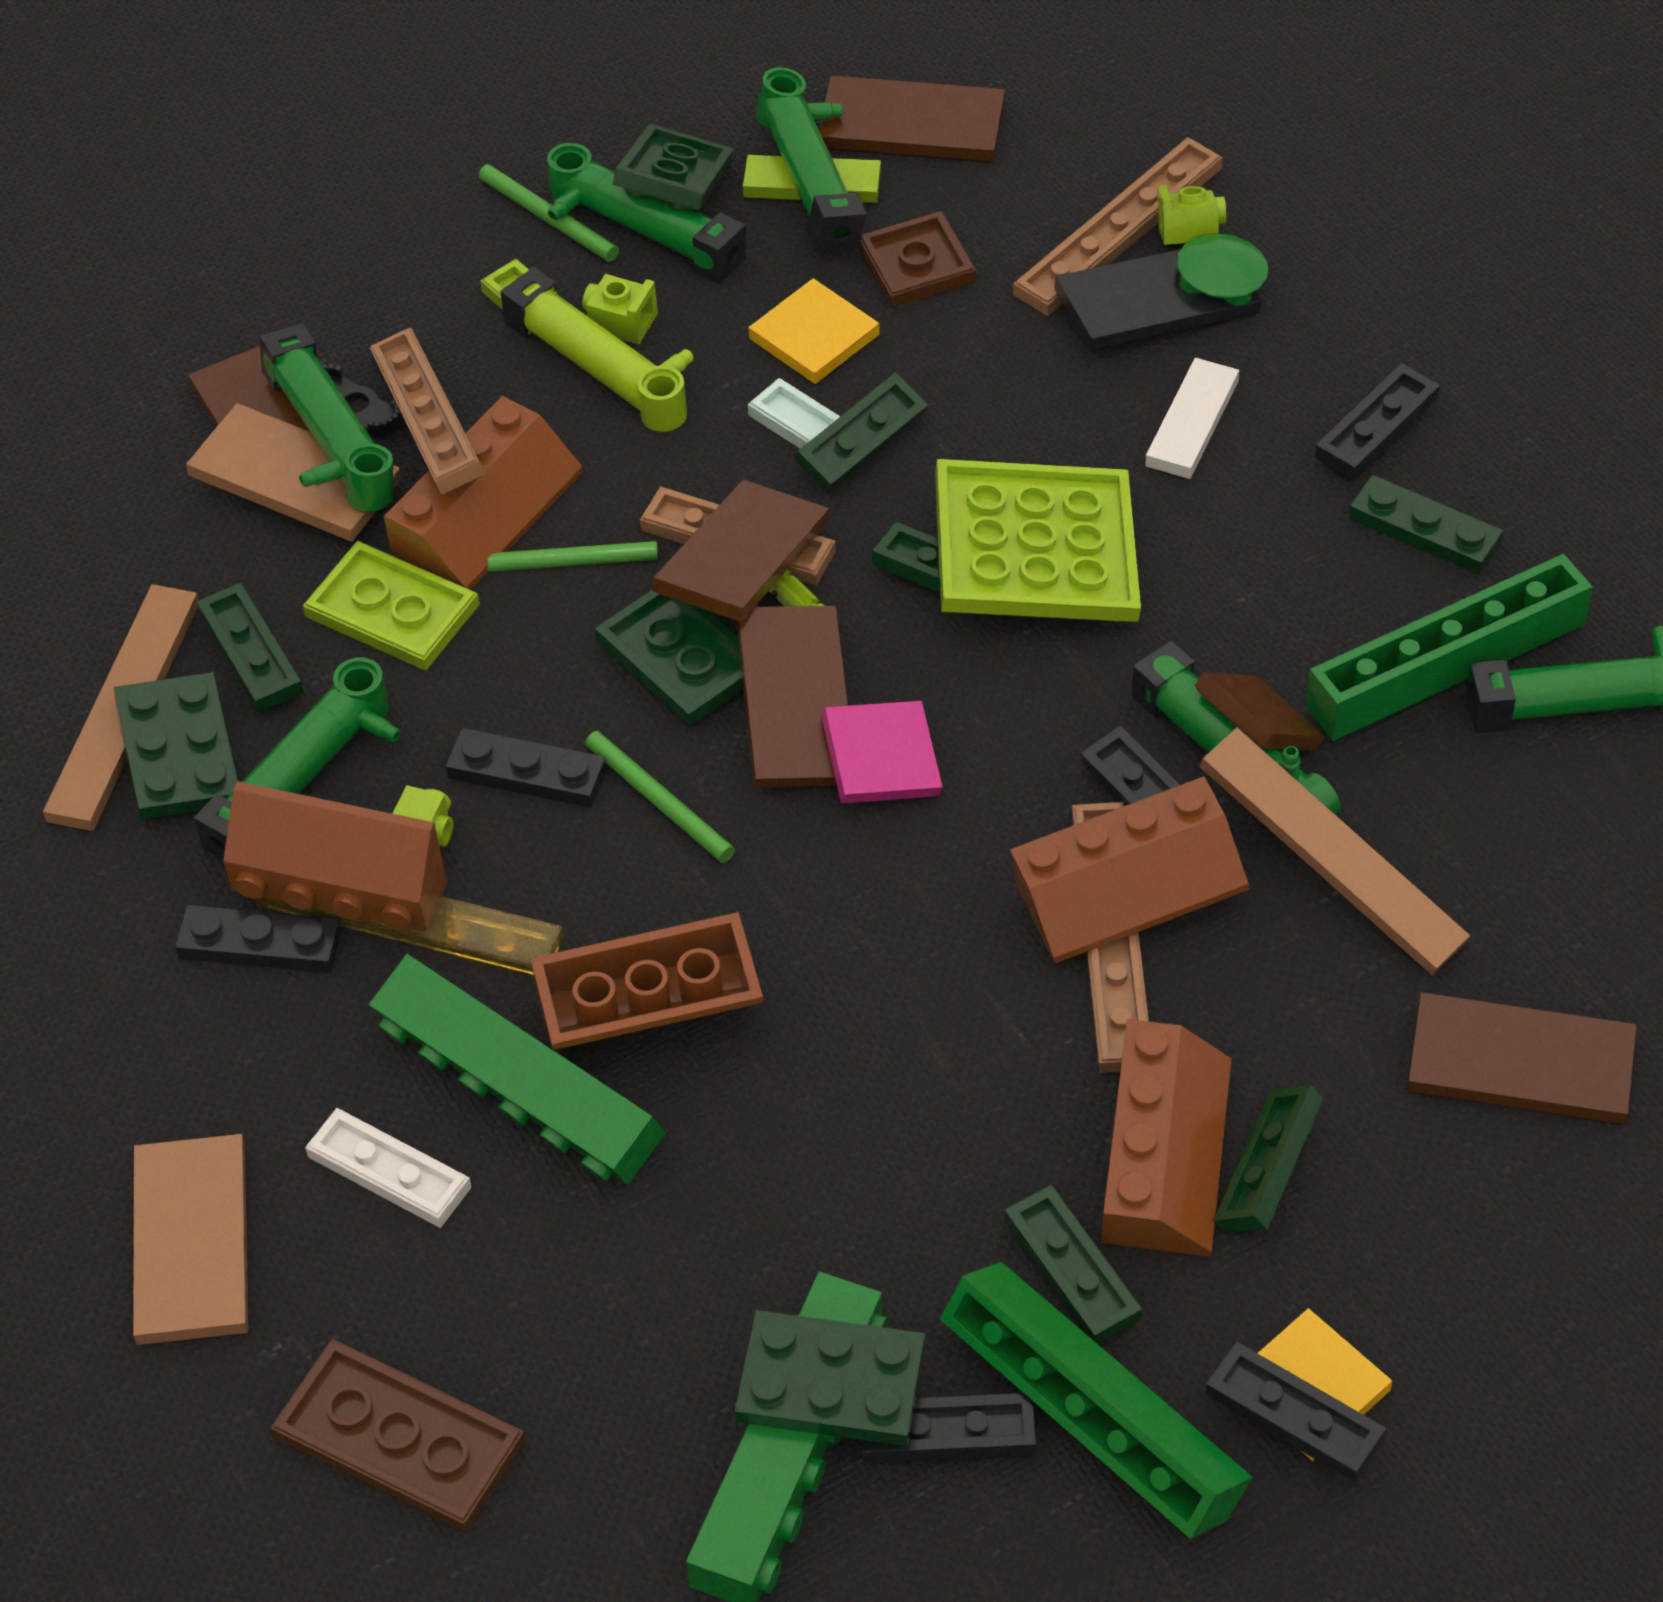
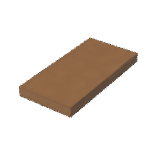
[186,403,401,542]
[133,1134,248,1345]

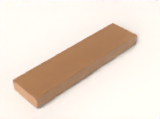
[640,486,836,586]

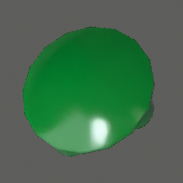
[1177,233,1268,306]

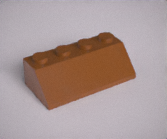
[384,396,583,590]
[1010,776,1249,964]
[223,781,447,933]
[531,912,764,1050]
[1100,1019,1232,1257]

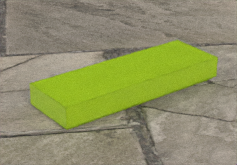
[743,155,881,203]

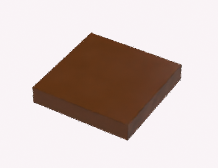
[858,211,976,308]
[1195,672,1325,751]

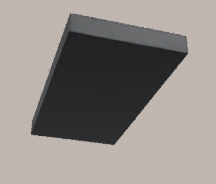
[1054,249,1262,350]

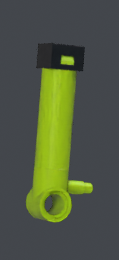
[500,267,694,432]

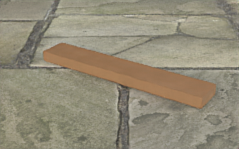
[1013,137,1223,316]
[370,328,485,495]
[43,584,199,832]
[1199,727,1470,976]
[1072,802,1149,1073]

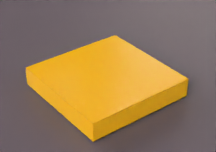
[748,278,880,384]
[1258,1308,1392,1461]

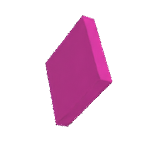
[821,701,943,804]

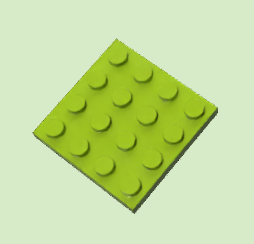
[935,459,1141,622]

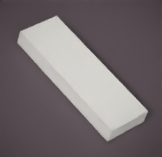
[1145,358,1239,479]
[305,1108,472,1228]

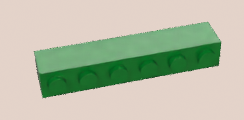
[1306,554,1593,741]
[369,954,666,1186]
[940,1262,1253,1539]
[686,1271,889,1602]

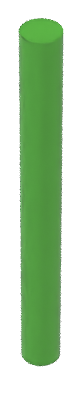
[479,164,619,262]
[487,541,658,572]
[585,731,735,863]

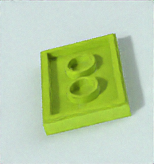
[303,541,480,671]

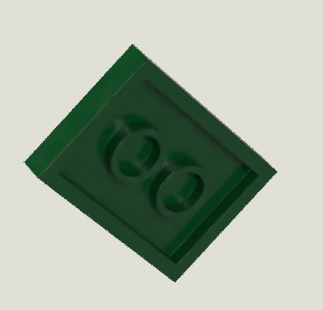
[612,123,734,211]
[595,589,743,726]
[114,672,238,820]
[735,1310,925,1446]

